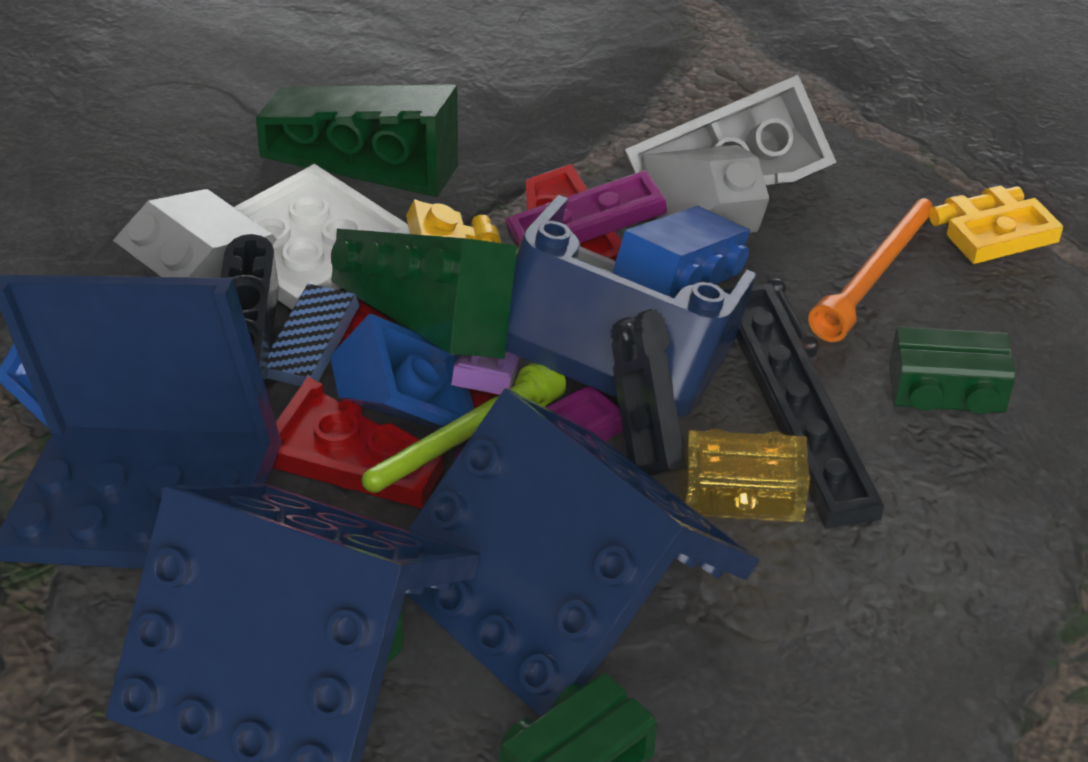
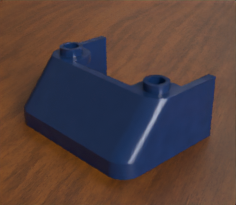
[505,195,757,418]

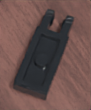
[610,309,687,477]

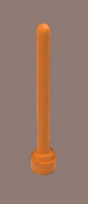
[808,198,934,342]

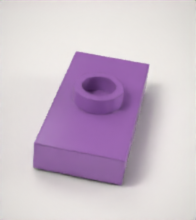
[451,351,522,395]

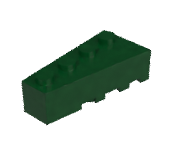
[256,85,458,197]
[331,228,517,358]

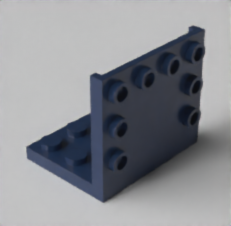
[0,275,282,569]
[405,388,760,717]
[105,483,480,762]

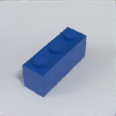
[612,206,751,298]

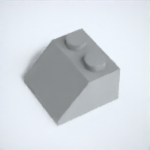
[113,189,277,278]

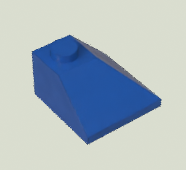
[330,313,474,429]

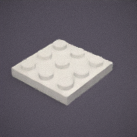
[234,164,410,310]

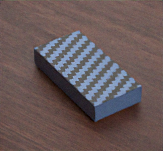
[267,283,359,386]

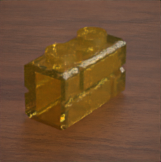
[684,429,810,522]

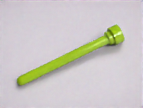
[362,362,566,493]

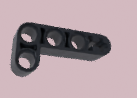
[221,234,279,388]

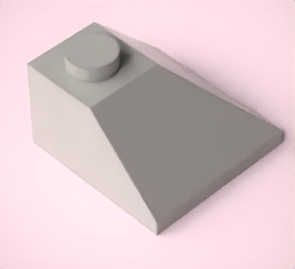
[642,145,769,233]

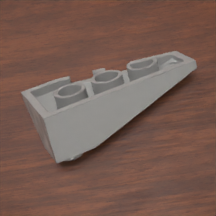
[623,75,837,185]

